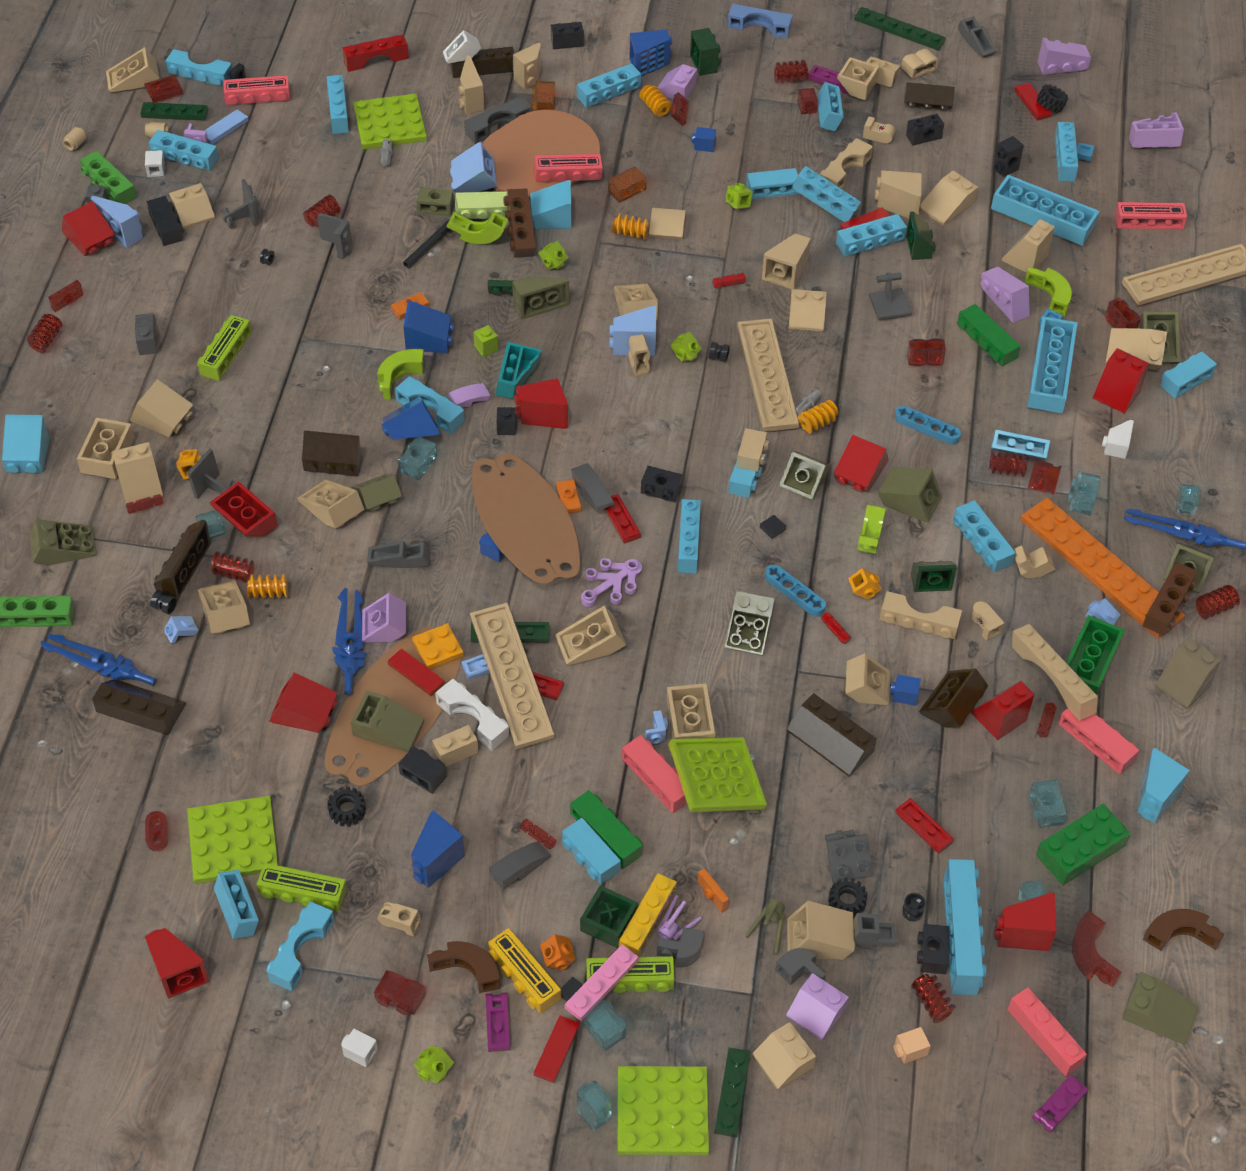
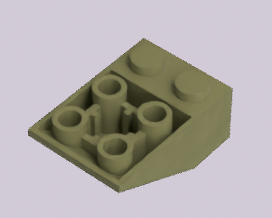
[30,519,96,565]
[724,591,775,655]
[351,691,424,752]

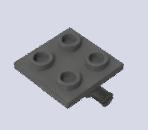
[221,179,259,228]
[869,272,912,320]
[187,448,236,499]
[825,829,873,883]

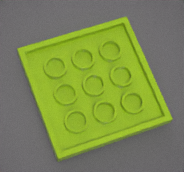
[353,93,427,150]
[668,737,767,812]
[187,796,278,884]
[618,1066,709,1155]

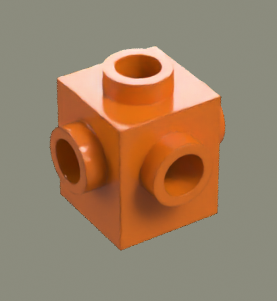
[540,934,576,971]

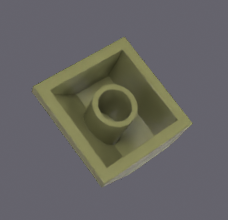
[779,451,831,500]
[352,474,402,511]
[1163,542,1216,593]

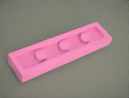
[565,944,639,1021]

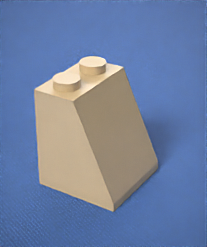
[875,171,921,219]
[1002,219,1055,273]
[762,234,811,289]
[130,379,193,437]
[112,442,164,507]
[787,901,855,960]

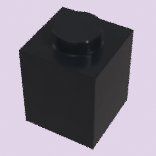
[496,407,516,435]

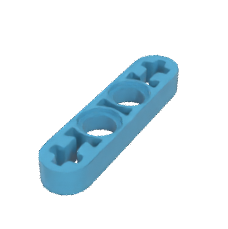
[895,406,961,444]
[765,565,826,617]

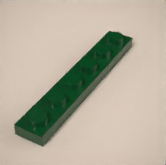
[855,7,946,51]

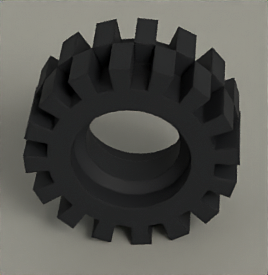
[1037,84,1068,113]
[327,786,366,827]
[828,878,868,919]

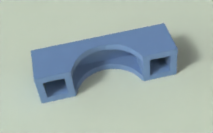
[727,4,793,39]

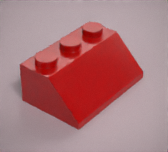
[209,481,278,537]

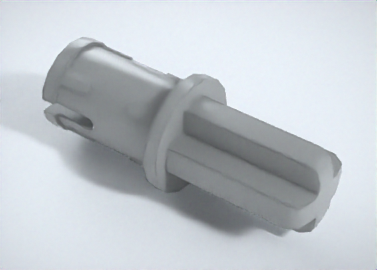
[380,138,393,167]
[796,389,822,415]

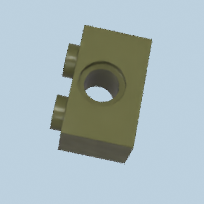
[417,187,454,216]

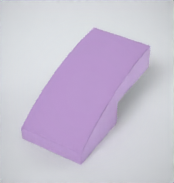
[448,383,491,407]

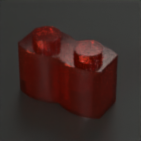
[1105,297,1140,329]
[907,338,946,366]
[374,970,426,1015]

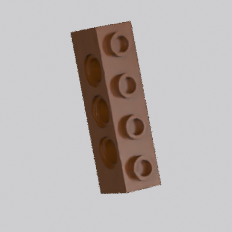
[503,188,536,257]
[1143,562,1198,636]

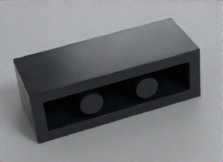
[146,196,184,246]

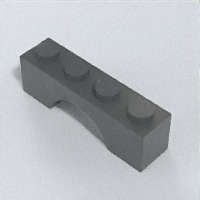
[464,97,529,144]

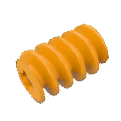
[639,84,672,117]
[612,213,649,240]
[798,400,838,434]
[247,574,288,599]

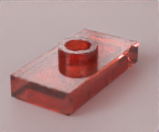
[671,92,689,126]
[48,280,84,312]

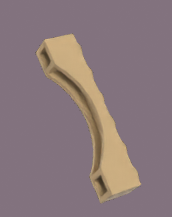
[1012,624,1098,721]

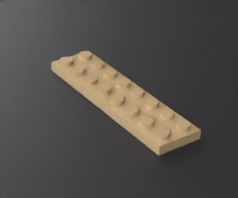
[1121,244,1246,306]
[737,319,799,432]
[470,603,554,749]

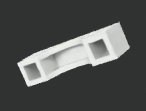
[435,679,509,751]

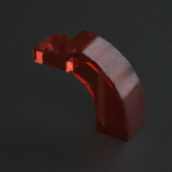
[1072,910,1122,988]

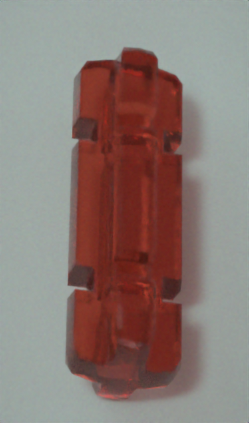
[126,494,163,514]
[1037,702,1057,738]
[520,819,557,849]

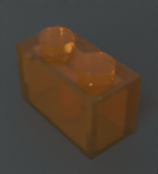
[531,81,555,111]
[608,166,647,203]

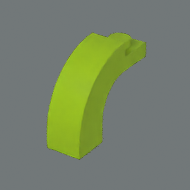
[446,211,508,244]
[1024,267,1072,317]
[377,349,425,400]
[857,504,886,554]

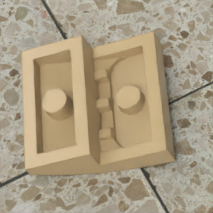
[649,208,686,240]

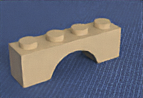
[820,138,873,189]
[879,591,962,639]

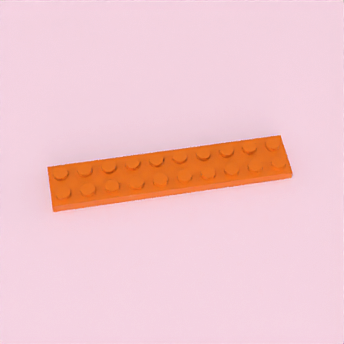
[1020,497,1185,639]

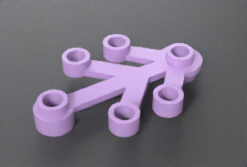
[581,558,642,607]

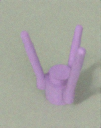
[657,895,702,941]

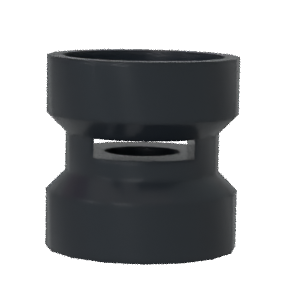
[708,342,730,362]
[150,590,177,615]
[902,893,926,922]

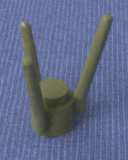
[745,899,786,954]

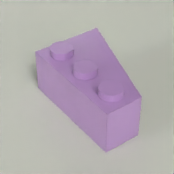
[1038,38,1091,75]
[1129,112,1184,148]
[980,267,1030,323]

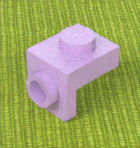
[184,123,209,144]

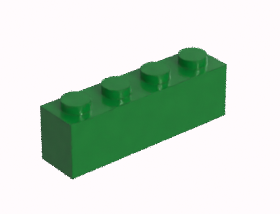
[957,304,1021,367]
[570,790,643,869]

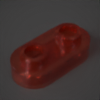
[145,811,168,851]

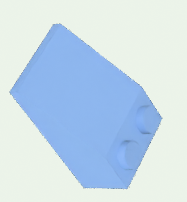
[91,196,143,248]

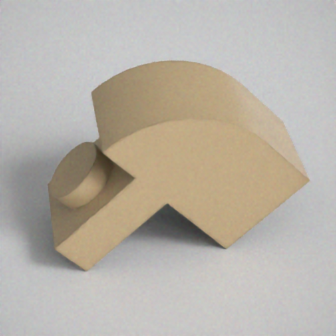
[1015,545,1056,578]

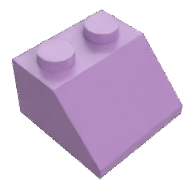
[658,64,697,103]
[362,593,406,642]
[786,973,849,1041]

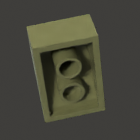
[512,277,569,320]
[1139,311,1180,363]
[1122,972,1199,1045]

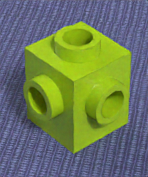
[726,183,753,209]
[538,240,569,270]
[670,332,702,362]
[413,1045,454,1083]

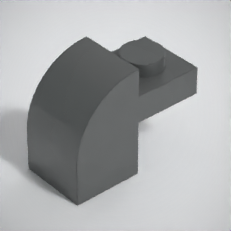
[854,913,897,949]
[657,927,704,968]
[775,948,826,985]

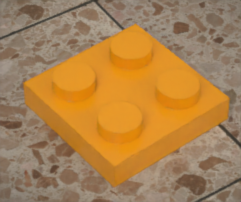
[412,623,464,669]

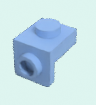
[1085,598,1121,625]
[164,616,198,643]
[645,710,668,744]

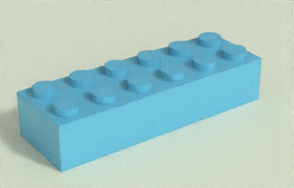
[991,175,1100,246]
[1027,316,1078,414]
[943,859,986,996]

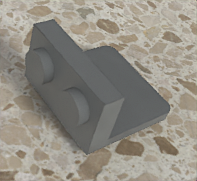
[317,213,353,259]

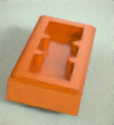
[391,292,430,320]
[556,479,581,513]
[697,868,729,913]

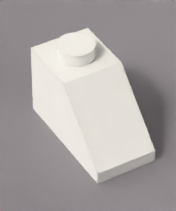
[443,30,481,63]
[1102,420,1134,459]

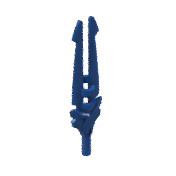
[1124,509,1246,550]
[332,588,367,695]
[41,634,157,686]

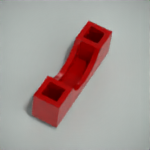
[342,34,409,72]

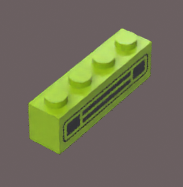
[197,315,252,381]
[256,863,347,912]
[586,956,674,993]

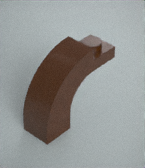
[1143,909,1225,951]
[427,941,501,993]

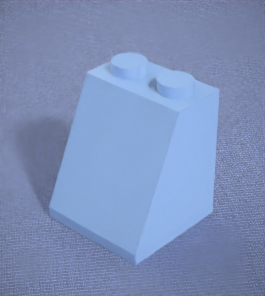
[450,142,497,193]
[609,306,656,356]

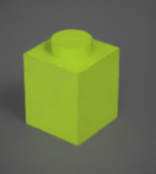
[473,325,498,357]

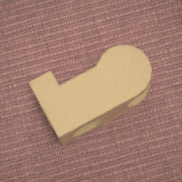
[863,117,896,144]
[971,601,1005,641]
[377,902,422,937]

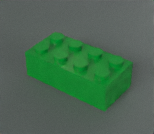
[1066,615,1125,695]
[1036,803,1131,886]

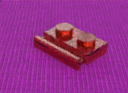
[144,75,183,103]
[1028,460,1062,495]

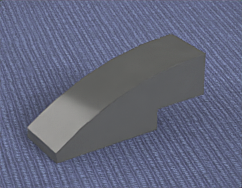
[957,16,997,57]
[571,463,614,511]
[367,541,430,568]
[489,841,551,890]

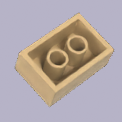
[77,418,135,479]
[666,683,715,739]

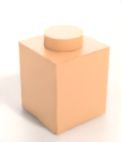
[894,1027,931,1064]

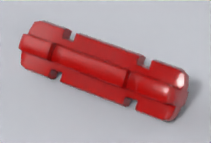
[712,272,746,288]
[821,612,851,644]

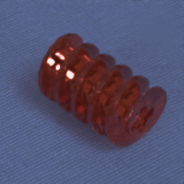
[774,60,809,83]
[303,194,341,228]
[27,314,63,353]
[989,450,1028,478]
[211,551,254,583]
[1196,585,1240,620]
[911,974,956,1024]

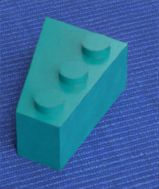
[495,342,542,399]

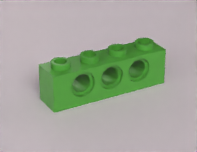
[80,151,137,204]
[0,595,75,627]

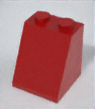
[61,201,115,256]
[1092,348,1149,414]
[514,378,568,429]
[833,435,889,493]
[269,672,337,733]
[971,681,1035,740]
[994,892,1056,951]
[144,928,209,999]

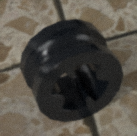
[260,249,275,266]

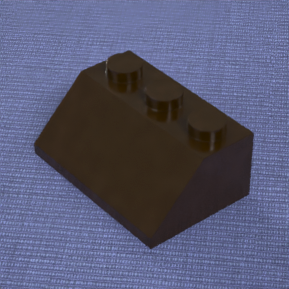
[904,82,955,110]
[302,430,362,476]
[919,668,988,728]

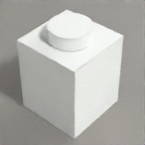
[145,150,165,177]
[341,1028,378,1068]

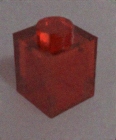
[797,88,818,115]

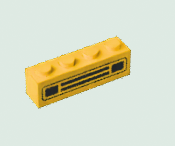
[619,873,677,957]
[487,928,561,1014]

